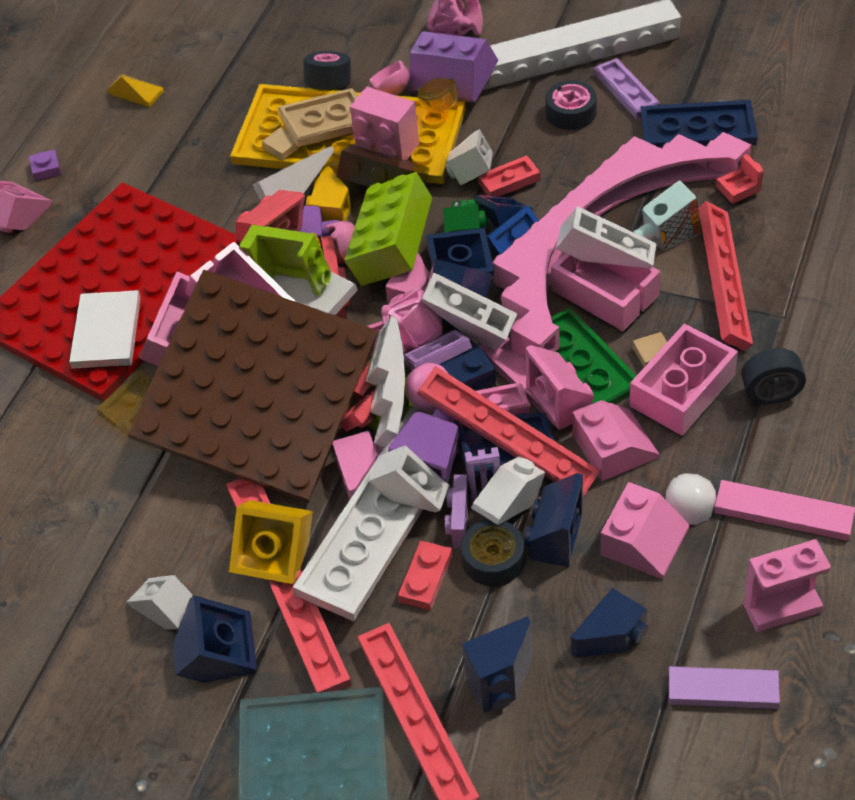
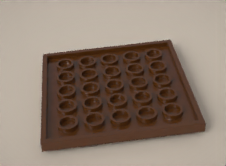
[128,269,378,503]

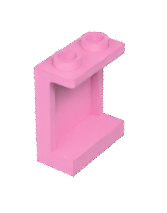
[743,539,831,632]

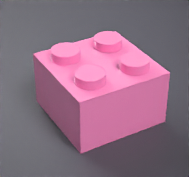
[350,87,419,160]

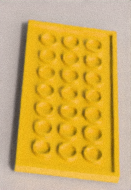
[230,84,466,184]

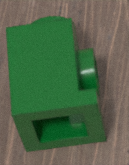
[443,205,486,233]

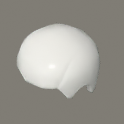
[665,473,716,525]

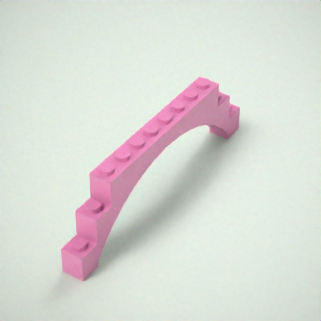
[492,132,751,357]

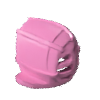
[428,0,483,36]
[381,287,443,354]

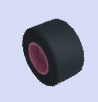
[303,51,351,90]

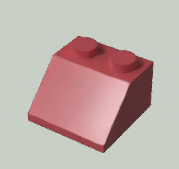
[235,190,305,242]

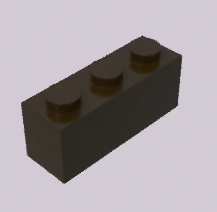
[336,144,430,187]

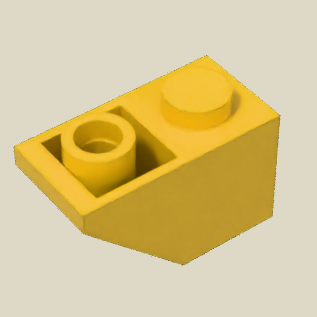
[306,165,351,221]

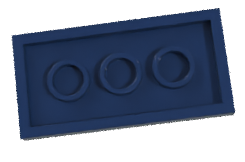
[640,100,757,149]

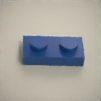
[486,205,539,257]

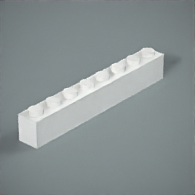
[483,0,681,90]

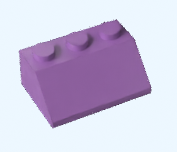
[409,31,499,103]

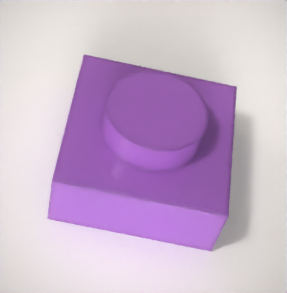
[29,150,62,181]

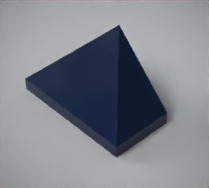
[475,195,533,228]

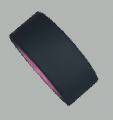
[545,80,597,130]

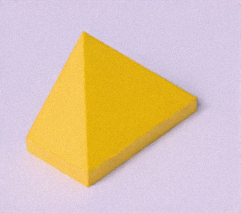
[107,74,164,108]

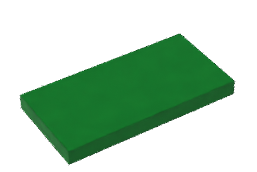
[551,307,636,405]

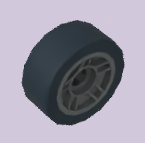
[741,348,806,405]

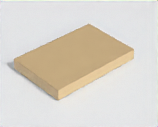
[278,88,358,147]

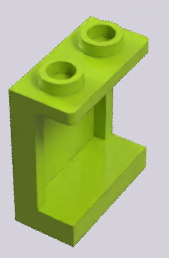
[239,225,332,295]

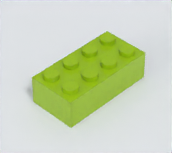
[344,172,432,286]

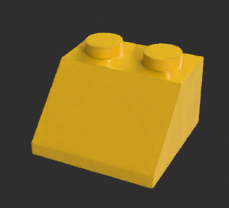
[229,500,313,584]

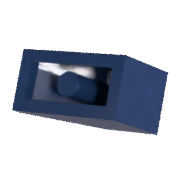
[571,588,648,658]

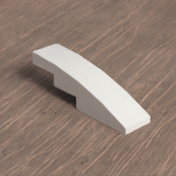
[365,316,405,448]

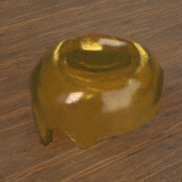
[417,78,459,113]

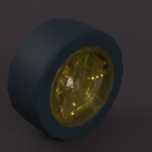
[461,519,525,586]

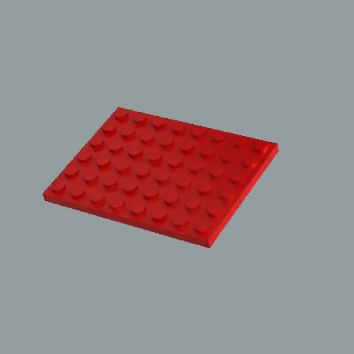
[0,182,240,402]

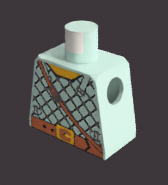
[633,180,702,251]

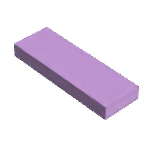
[594,58,660,120]
[669,667,780,709]

